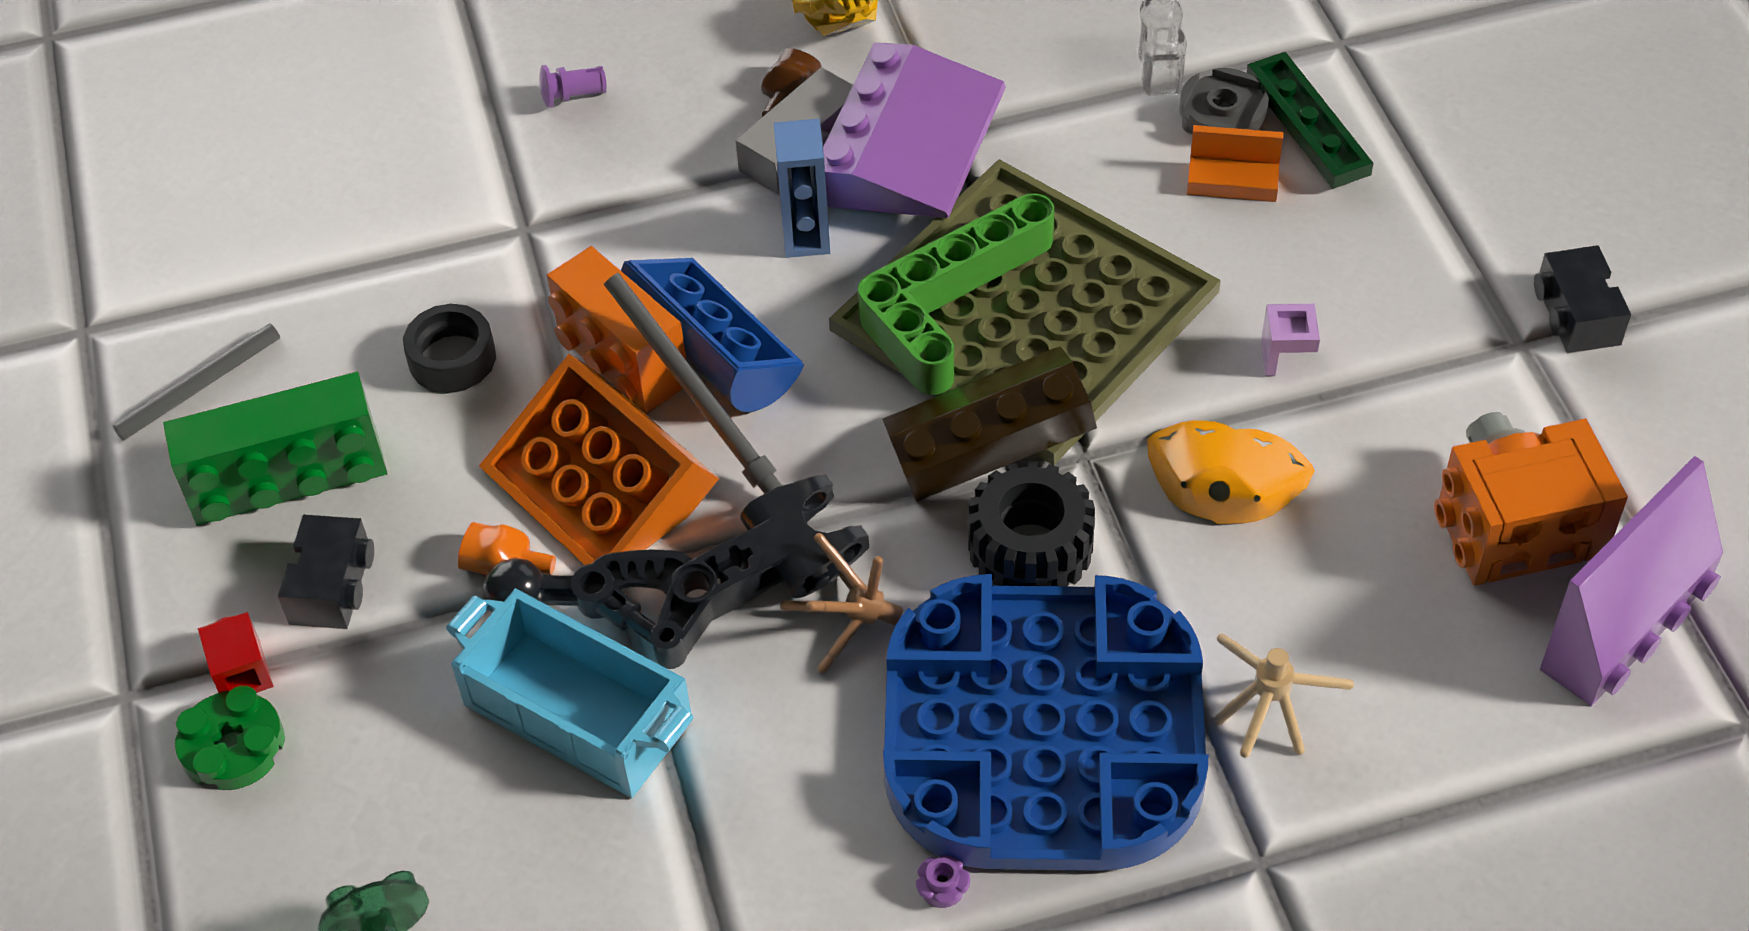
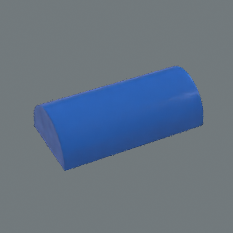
[621,258,804,412]

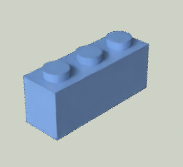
[774,118,831,258]

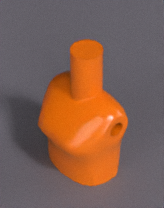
[458,522,556,576]

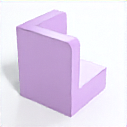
[1261,304,1320,376]

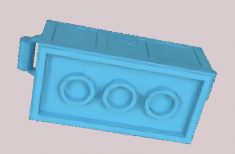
[446,588,694,799]

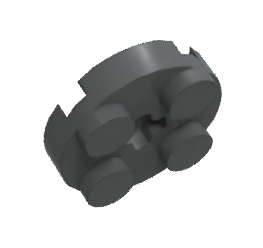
[1179,68,1268,134]

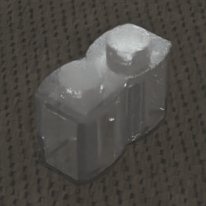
[1137,0,1187,96]

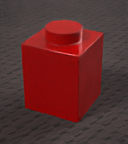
[197,611,274,693]

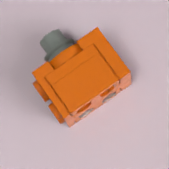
[1434,412,1628,586]

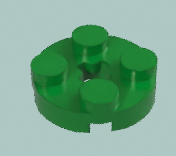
[175,686,285,791]

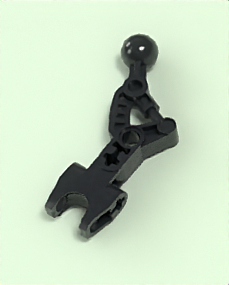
[483,474,870,669]

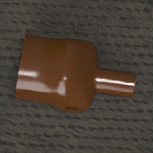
[761,48,822,117]

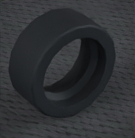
[403,303,496,393]

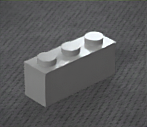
[735,67,853,194]

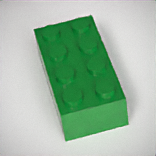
[163,371,388,526]

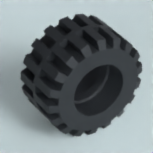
[968,462,1095,586]

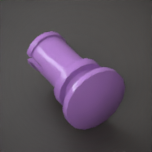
[539,65,607,108]

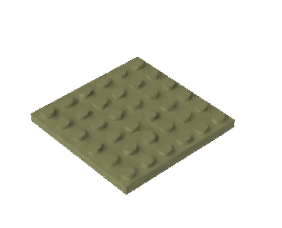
[829,159,1221,465]

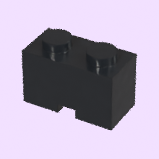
[1534,245,1631,353]
[278,514,375,629]

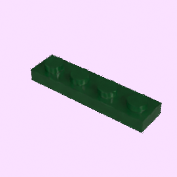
[1246,51,1374,189]

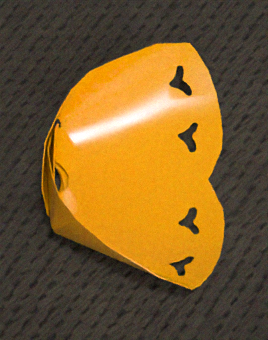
[1147,420,1315,524]

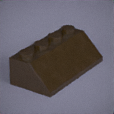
[882,346,1097,502]

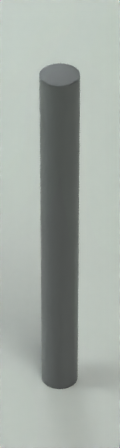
[112,323,280,441]

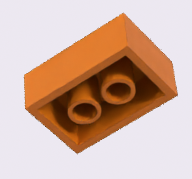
[547,246,686,414]

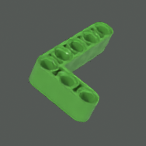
[858,194,1054,395]

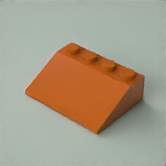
[479,354,719,565]

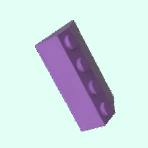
[823,42,1006,218]
[1539,456,1723,707]

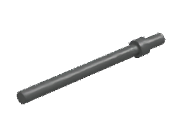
[604,273,782,494]

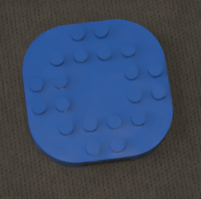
[883,574,1209,871]

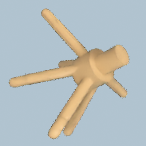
[1214,633,1354,758]

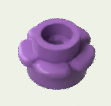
[916,855,970,908]

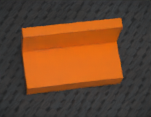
[1187,125,1284,202]

